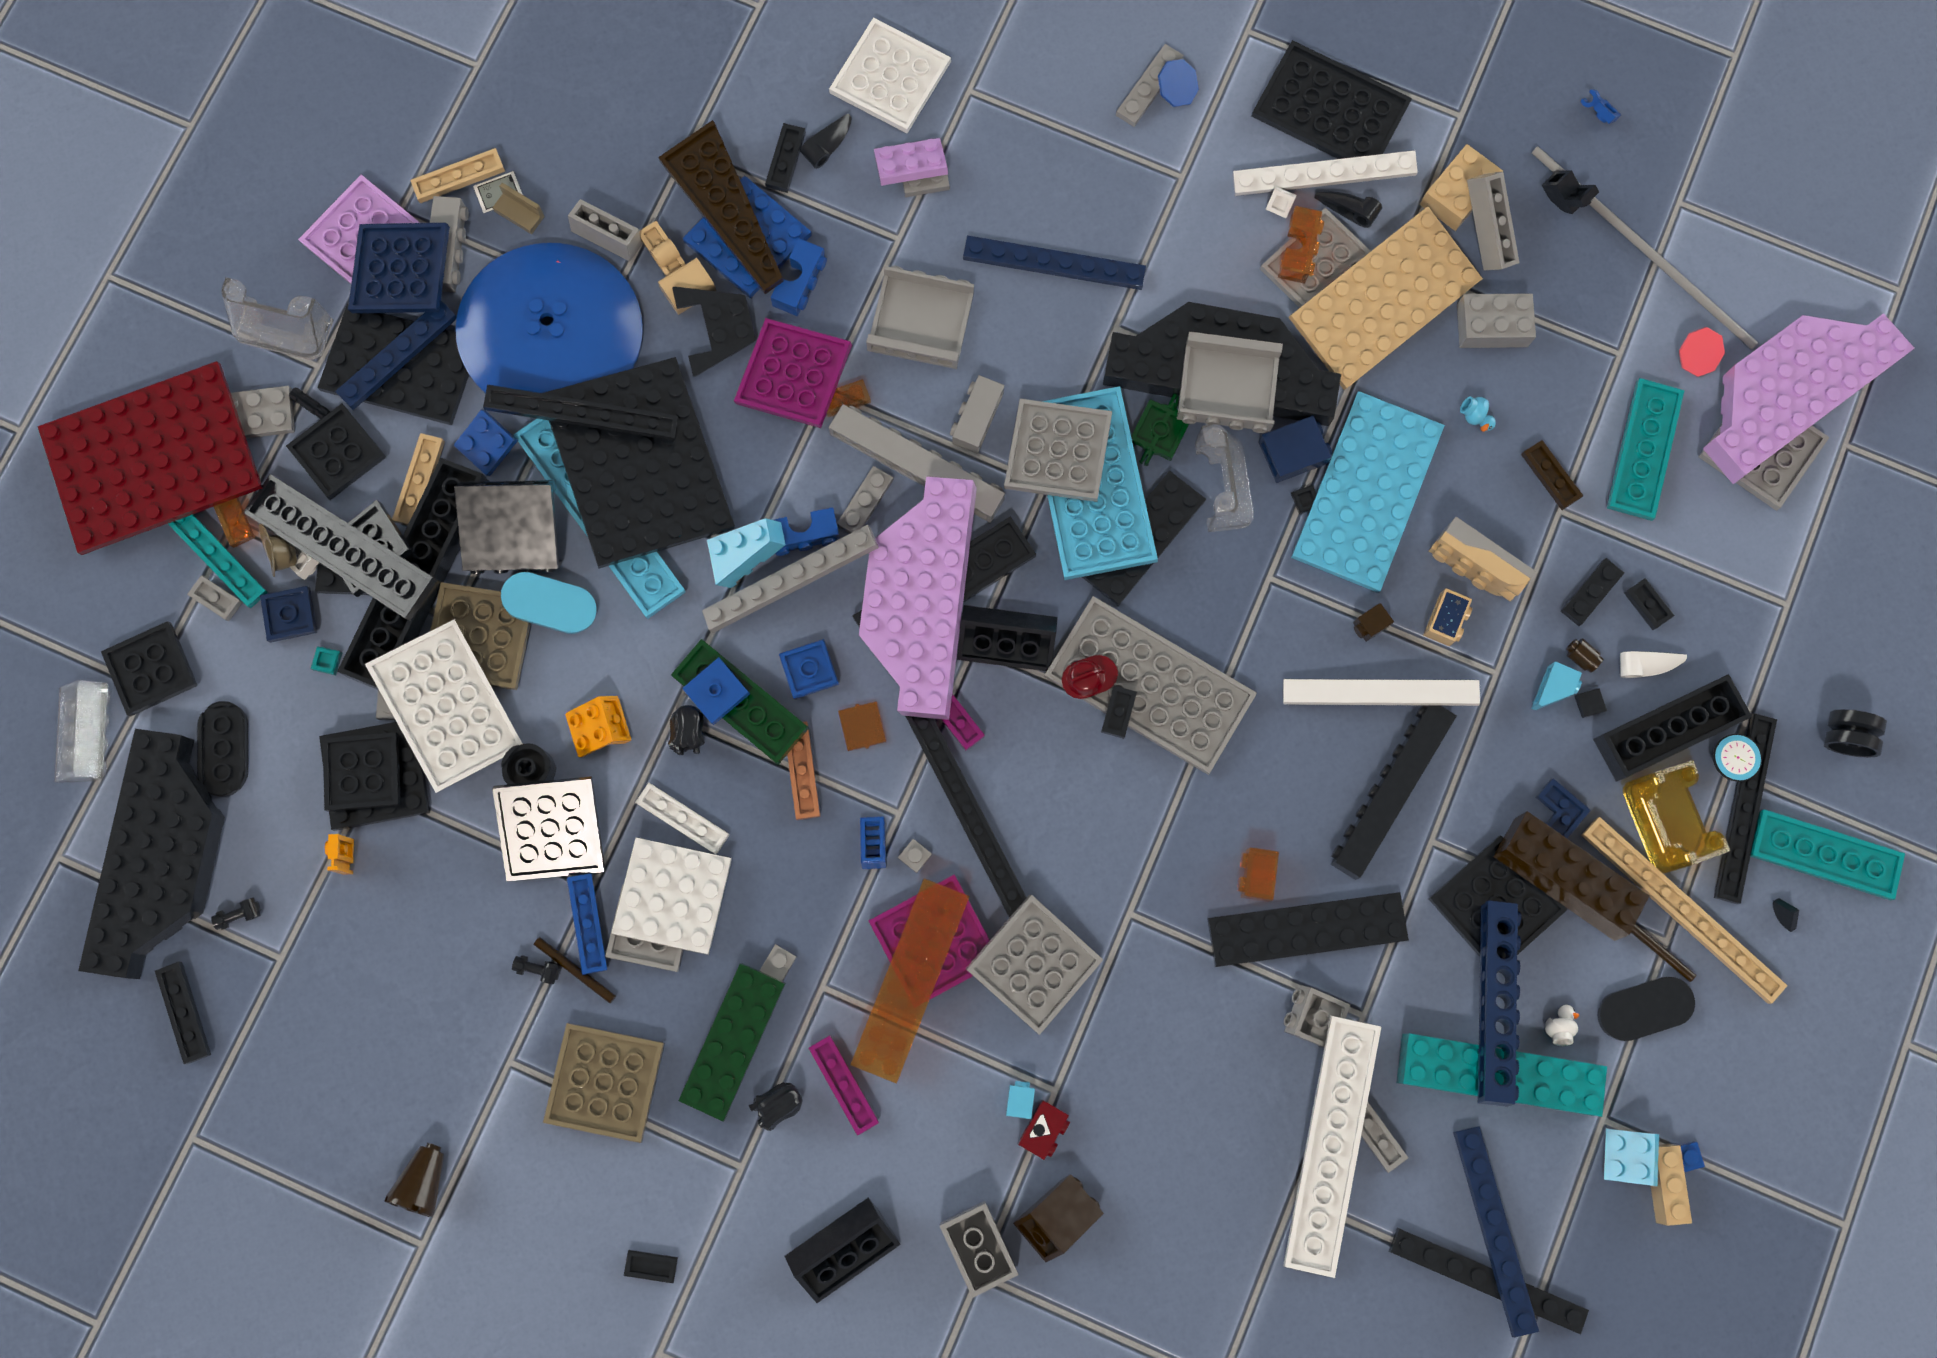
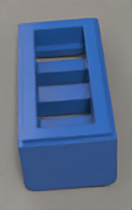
[860,816,886,869]

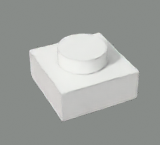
[1266,187,1297,218]
[290,551,319,580]

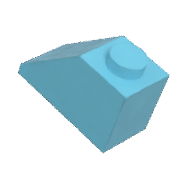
[1531,661,1582,710]

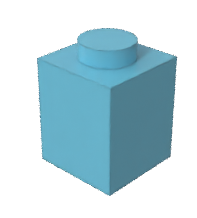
[1006,1081,1035,1119]

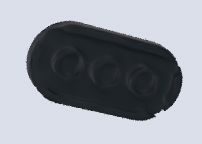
[197,701,248,797]
[1597,977,1695,1041]

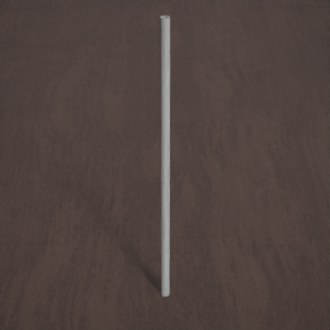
[1532,146,1758,350]

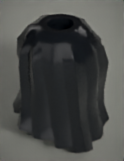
[668,705,705,755]
[749,1082,803,1131]

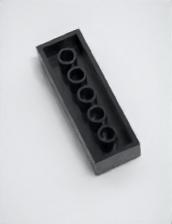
[1593,674,1752,782]

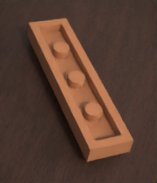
[787,721,821,820]

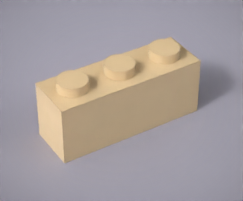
[1651,1144,1692,1226]

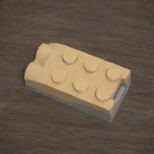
[1429,517,1536,601]

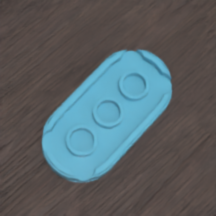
[501,572,596,634]

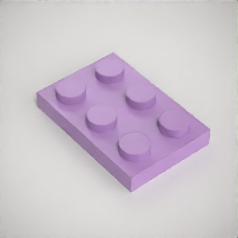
[874,138,948,186]

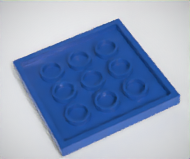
[683,175,812,299]

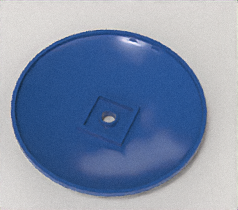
[456,243,643,394]

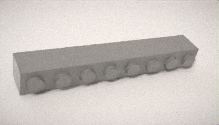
[829,404,1005,523]

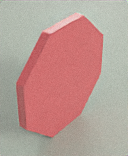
[1679,327,1725,377]

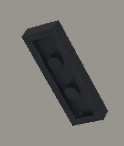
[765,123,806,193]
[1560,558,1625,626]

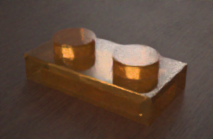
[827,379,871,417]
[214,498,255,548]

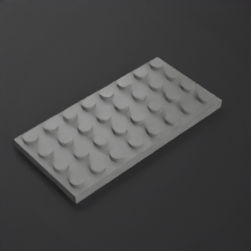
[1044,596,1257,775]

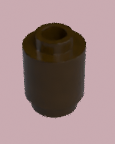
[1566,638,1604,673]

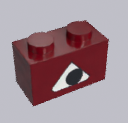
[1017,1100,1070,1160]

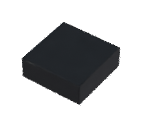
[1291,485,1317,515]
[1575,688,1607,718]

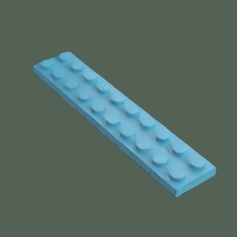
[513,419,686,619]

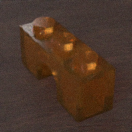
[1278,206,1324,284]

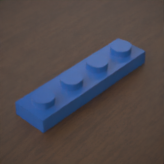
[567,873,607,975]

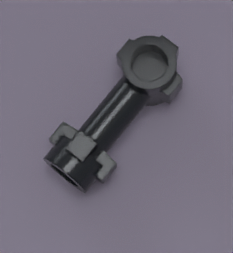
[211,897,261,930]
[512,955,560,984]

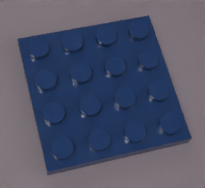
[348,222,450,313]

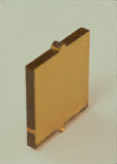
[838,702,886,751]

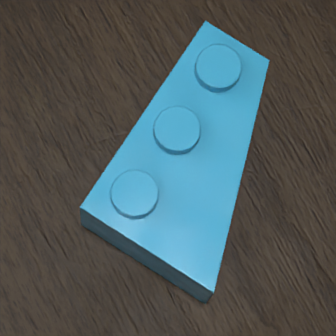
[707,518,786,588]

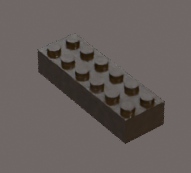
[1493,811,1649,941]

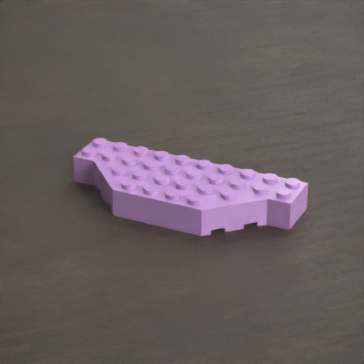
[1703,313,1914,484]
[859,476,977,720]

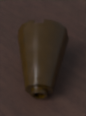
[384,1143,444,1217]

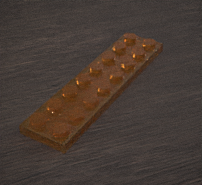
[850,879,970,1084]

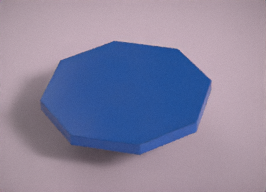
[1158,59,1199,107]

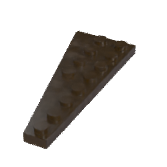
[658,120,784,294]

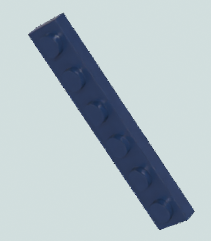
[335,301,457,410]

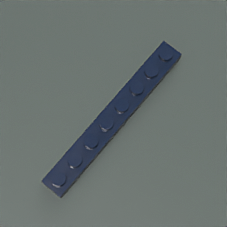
[963,235,1146,290]
[1453,1126,1539,1338]

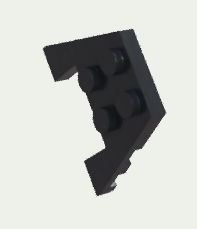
[672,287,756,377]

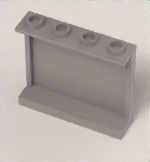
[866,266,974,369]
[1177,332,1283,433]

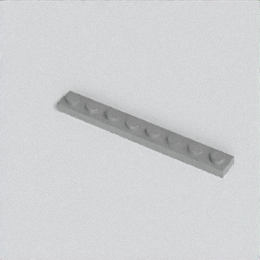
[702,525,879,633]

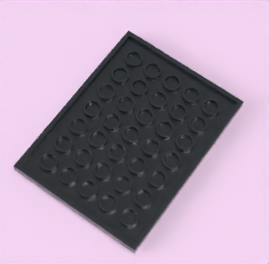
[542,357,735,569]

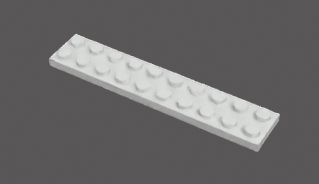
[1284,1015,1381,1278]

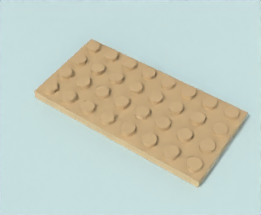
[1288,206,1483,390]

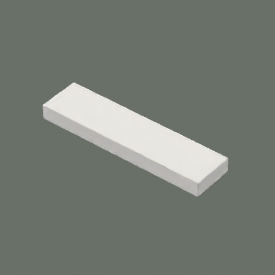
[635,783,730,855]

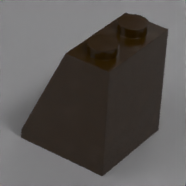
[1013,1174,1104,1263]

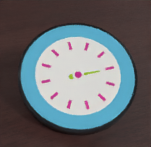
[1713,734,1762,782]

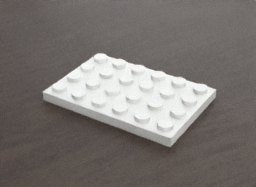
[365,619,522,793]

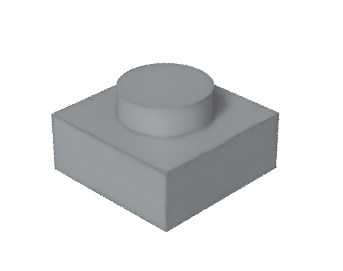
[898,839,932,873]

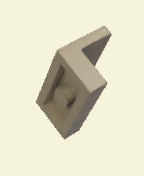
[492,183,544,234]

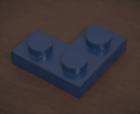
[1536,778,1591,838]

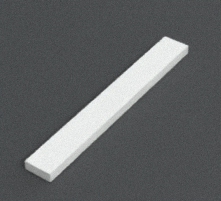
[1283,679,1480,706]

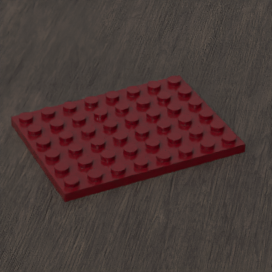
[37,361,263,555]

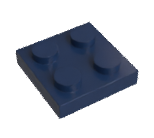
[260,586,317,643]

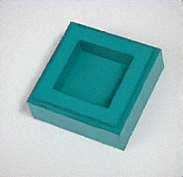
[310,646,343,675]

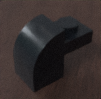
[1542,170,1599,214]

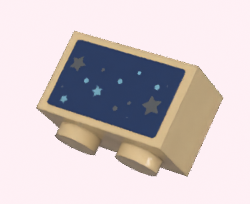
[1423,588,1472,647]

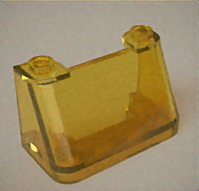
[1623,760,1730,873]

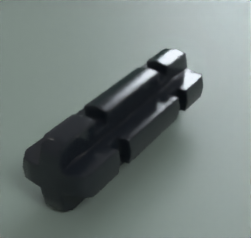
[289,387,331,419]

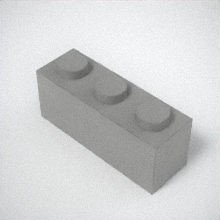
[568,199,642,261]
[950,375,1005,454]

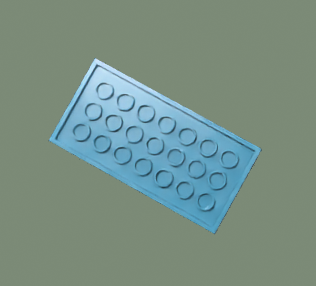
[1042,386,1158,580]
[1291,391,1445,593]

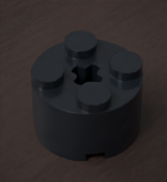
[501,743,556,784]

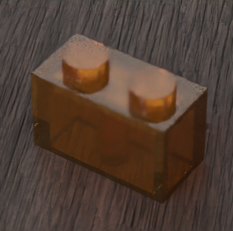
[1238,847,1279,902]

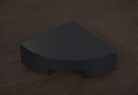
[1773,898,1799,932]

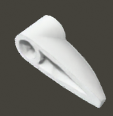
[1620,651,1687,678]

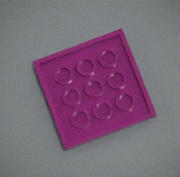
[734,318,852,428]
[869,874,990,1008]

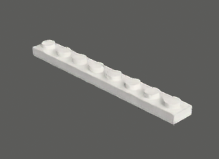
[1233,151,1418,196]

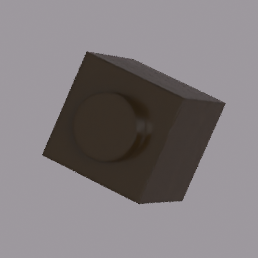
[1353,603,1394,642]

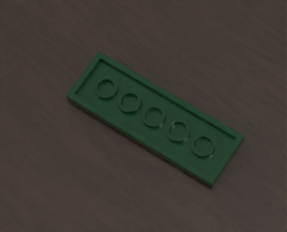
[671,639,809,765]
[678,963,786,1122]

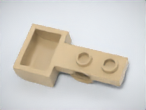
[640,221,716,315]

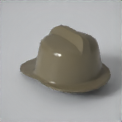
[259,523,297,577]

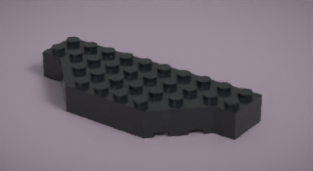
[1103,302,1341,426]
[78,729,225,979]

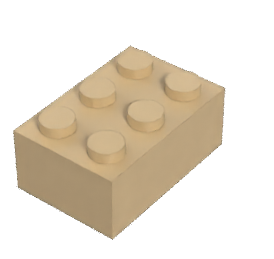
[1419,144,1503,231]

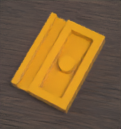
[325,834,354,875]

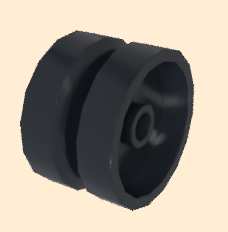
[1824,709,1887,758]

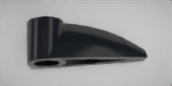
[800,113,852,169]
[1314,191,1382,228]

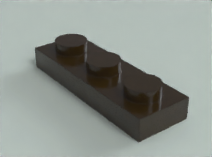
[1521,440,1583,510]

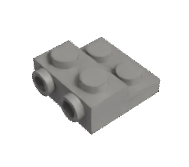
[1284,985,1350,1048]

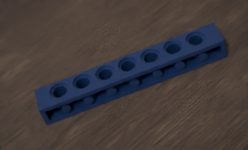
[1477,901,1521,1107]

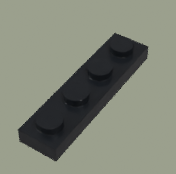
[155,962,211,1064]

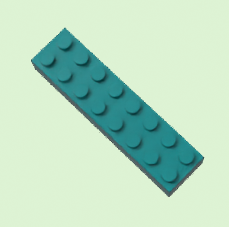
[1396,1033,1607,1117]

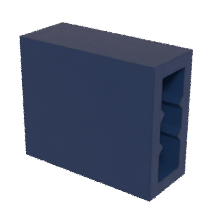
[1258,416,1332,483]

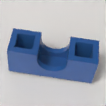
[770,238,827,317]
[774,507,840,556]

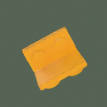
[565,696,632,757]

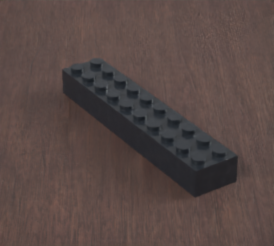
[337,457,489,690]

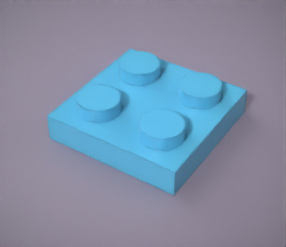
[1604,1129,1659,1186]

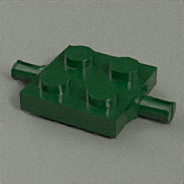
[1131,394,1189,466]

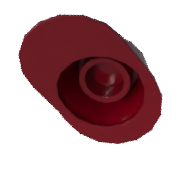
[1062,655,1118,699]

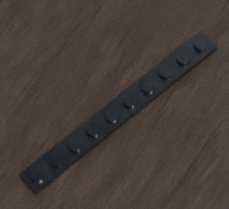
[905,716,1027,918]

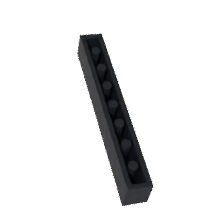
[1331,705,1457,880]

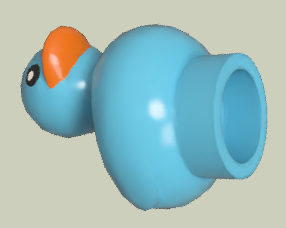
[1460,396,1496,432]

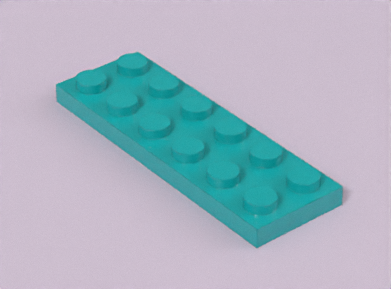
[1607,378,1685,521]
[1750,809,1905,900]

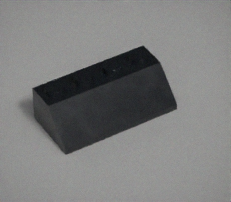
[957,605,1058,671]
[784,1197,901,1303]

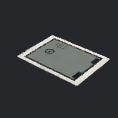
[473,171,523,213]

